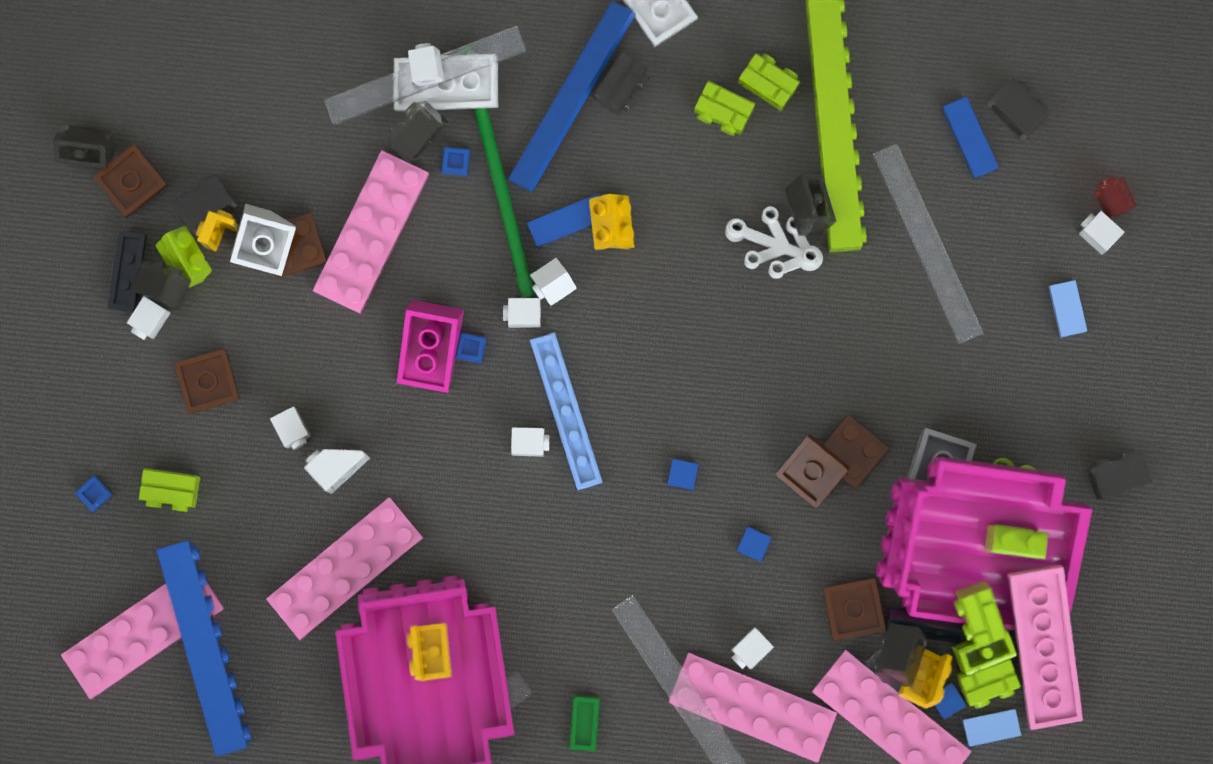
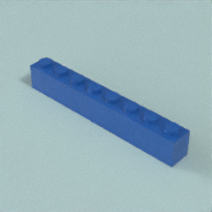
[157,539,252,756]

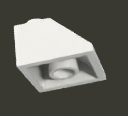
[230,204,296,276]
[304,449,370,494]

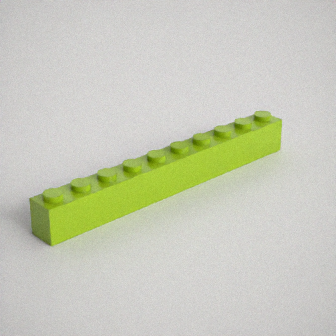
[805,0,867,252]

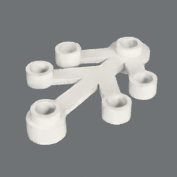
[725,207,823,279]

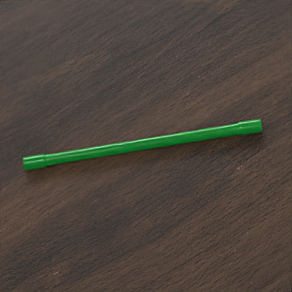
[458,46,537,298]

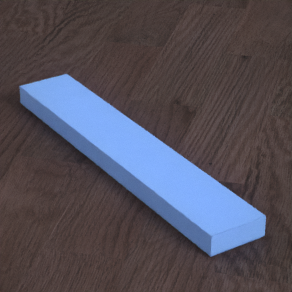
[530,332,603,491]

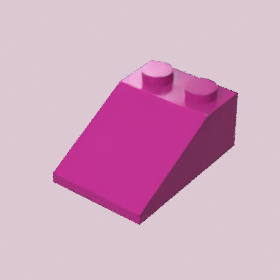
[397,300,464,393]

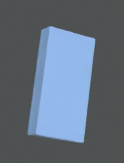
[1048,280,1087,338]
[962,709,1021,746]

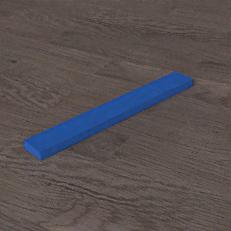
[508,2,636,192]

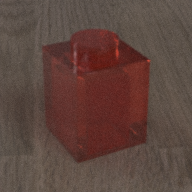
[1094,176,1137,219]

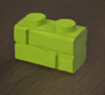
[738,53,800,111]
[694,80,755,136]
[155,226,212,290]
[139,468,200,512]
[984,525,1048,559]
[954,581,1007,647]
[952,630,1017,675]
[955,658,1020,708]

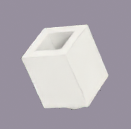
[408,43,444,86]
[1079,211,1124,255]
[530,258,577,306]
[127,296,170,340]
[503,298,541,328]
[270,406,311,450]
[511,427,549,457]
[731,628,774,669]

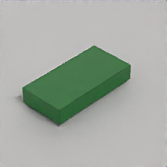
[569,695,600,751]

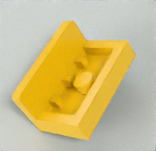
[589,194,634,250]
[196,210,239,252]
[407,623,452,681]
[898,646,952,709]

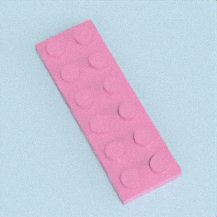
[313,150,429,314]
[266,497,423,640]
[1008,564,1083,730]
[61,584,225,699]
[812,650,972,764]
[669,653,837,763]

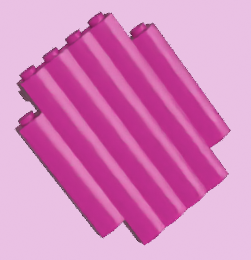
[876,456,1092,630]
[336,576,514,764]

